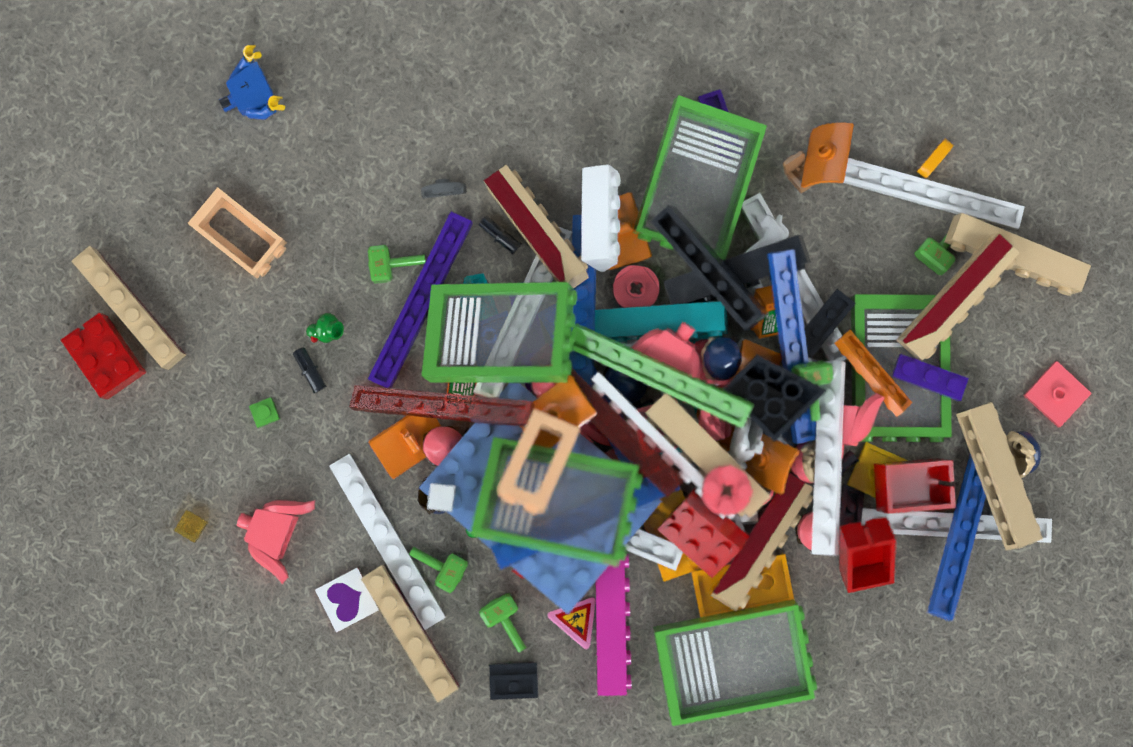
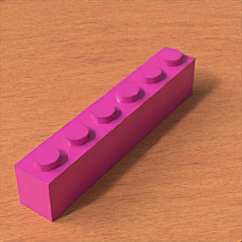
[596,554,631,696]

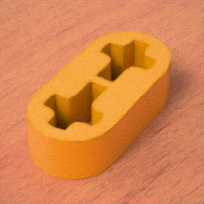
[917,138,954,179]

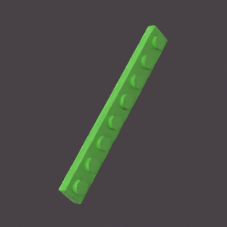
[571,323,754,428]

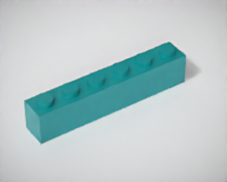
[595,302,728,344]

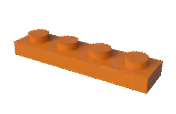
[834,330,912,417]

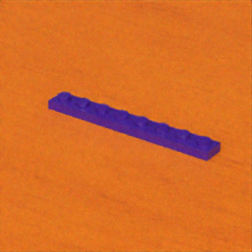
[368,212,473,390]

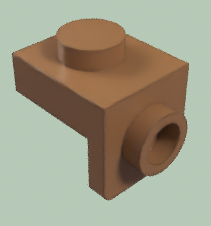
[783,151,815,193]

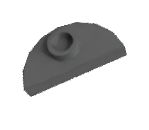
[421,179,467,198]

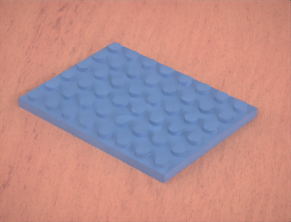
[419,383,661,614]

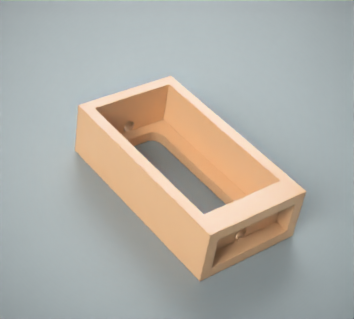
[188,187,287,279]
[498,409,580,515]

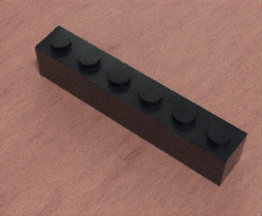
[651,205,769,330]
[664,235,811,305]

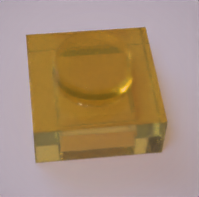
[174,510,208,543]

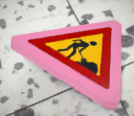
[547,597,596,649]

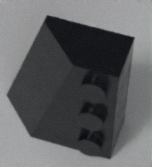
[722,355,828,442]

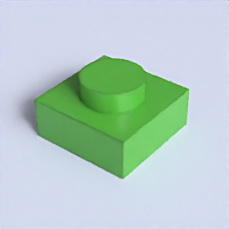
[249,397,280,428]

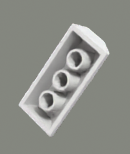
[582,165,621,272]

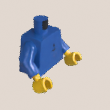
[219,45,285,120]

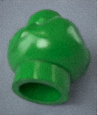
[306,313,344,343]

